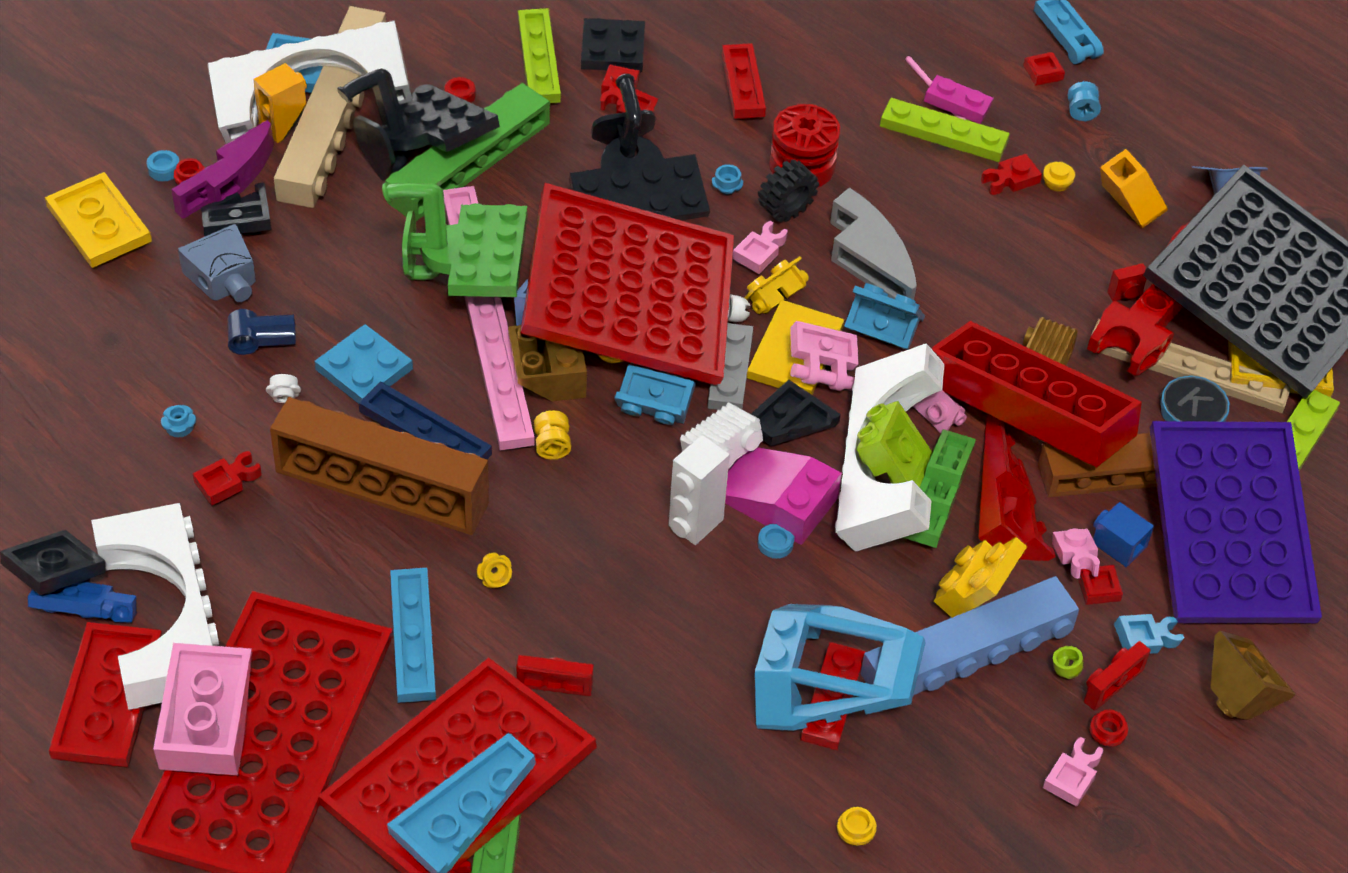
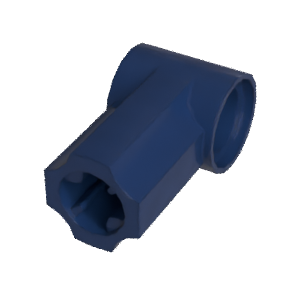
[228,309,296,355]

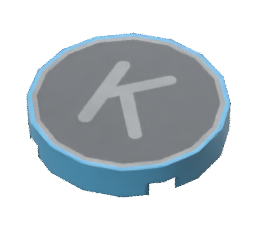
[1160,375,1230,422]

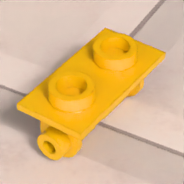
[744,256,809,314]

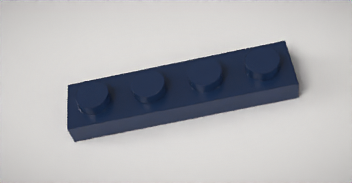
[359,381,492,459]

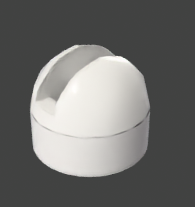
[728,295,750,323]

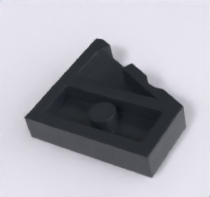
[751,380,841,446]

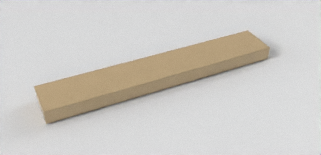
[1092,318,1291,413]

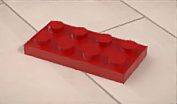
[49,622,163,767]

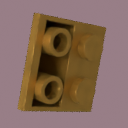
[508,325,587,402]

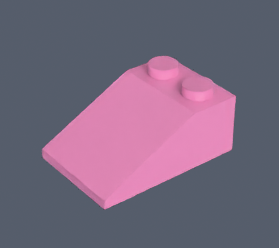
[153,643,252,775]

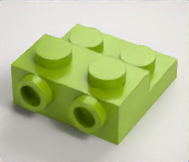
[856,401,933,488]

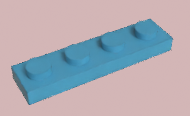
[390,568,436,703]

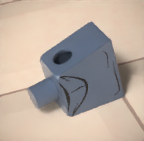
[178,224,256,302]

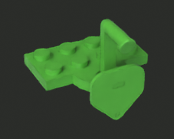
[382,182,528,297]

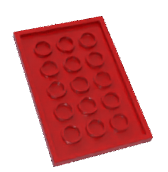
[318,657,597,873]

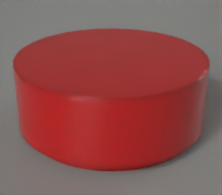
[444,77,476,103]

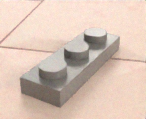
[708,323,753,410]

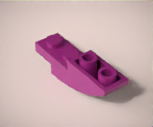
[171,120,274,219]

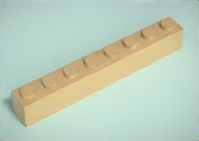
[274,6,386,208]

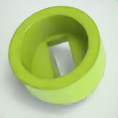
[1053,646,1083,679]

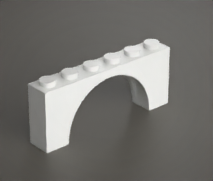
[208,21,413,143]
[835,343,945,552]
[91,503,219,710]

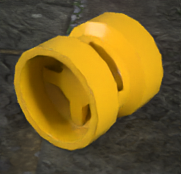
[534,410,571,460]

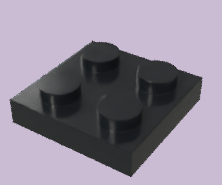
[581,18,645,72]
[0,530,106,595]

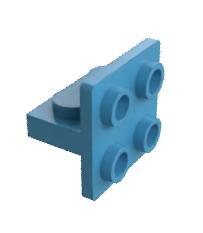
[844,283,925,350]

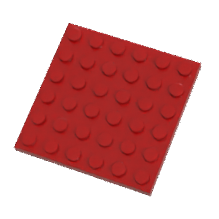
[520,183,734,386]

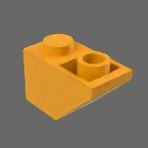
[1100,149,1168,228]

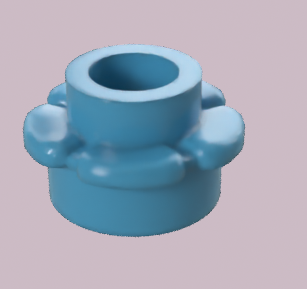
[712,164,744,194]
[161,405,196,437]

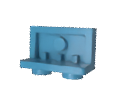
[614,364,695,425]

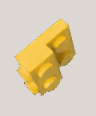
[934,537,1027,618]

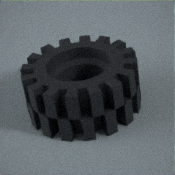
[758,160,819,222]

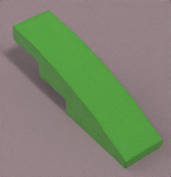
[903,429,976,548]

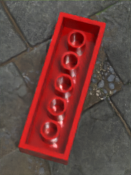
[931,321,1142,467]

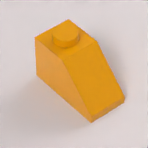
[253,63,307,143]

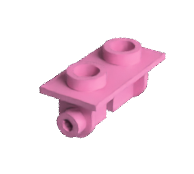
[913,390,967,433]

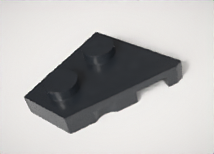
[201,182,271,237]

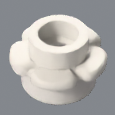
[266,374,301,403]

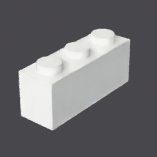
[668,435,730,545]

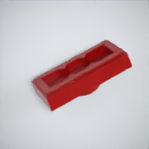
[516,655,594,696]

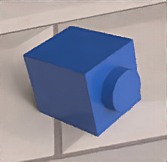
[1093,502,1154,567]

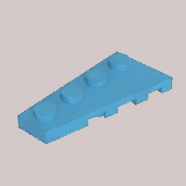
[387,733,536,873]

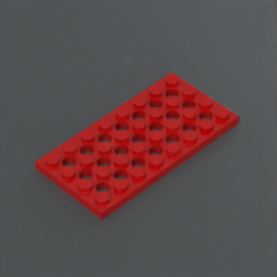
[130,591,393,873]

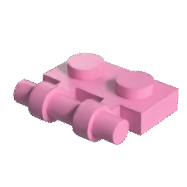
[790,321,858,391]

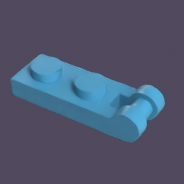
[1034,0,1104,64]

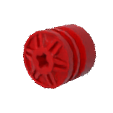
[770,104,840,188]

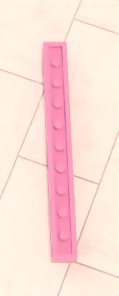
[443,186,534,450]

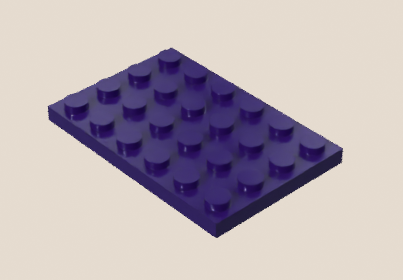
[1149,421,1322,623]

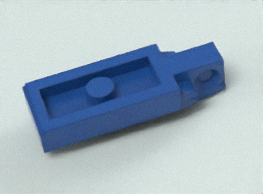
[28,582,137,622]

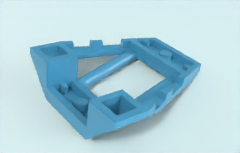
[755,604,926,731]

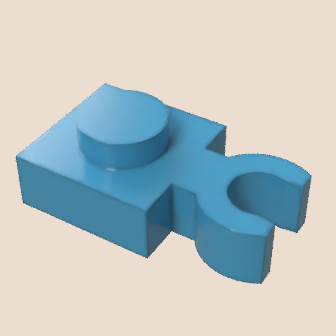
[1114,614,1184,654]

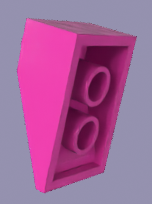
[725,447,842,545]

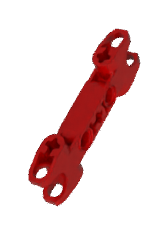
[1087,223,1189,376]

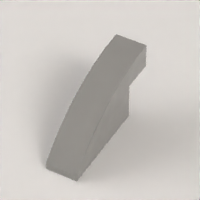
[830,187,917,300]

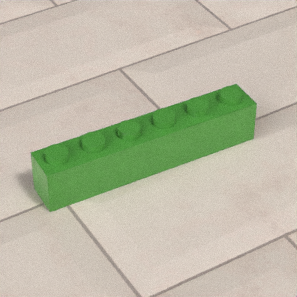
[385,83,550,221]

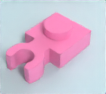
[733,221,787,274]
[1052,528,1100,578]
[1043,737,1103,807]

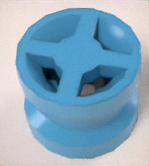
[1067,82,1101,121]

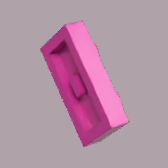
[924,75,994,124]

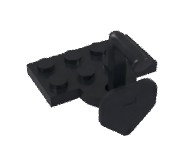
[337,68,500,181]
[569,74,710,221]

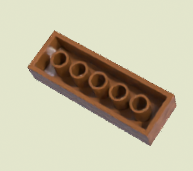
[270,397,489,536]

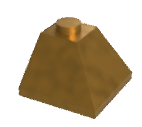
[1211,631,1295,720]

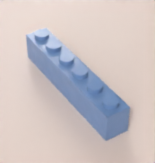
[860,576,1079,695]

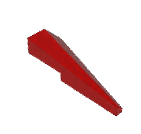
[978,413,1056,561]

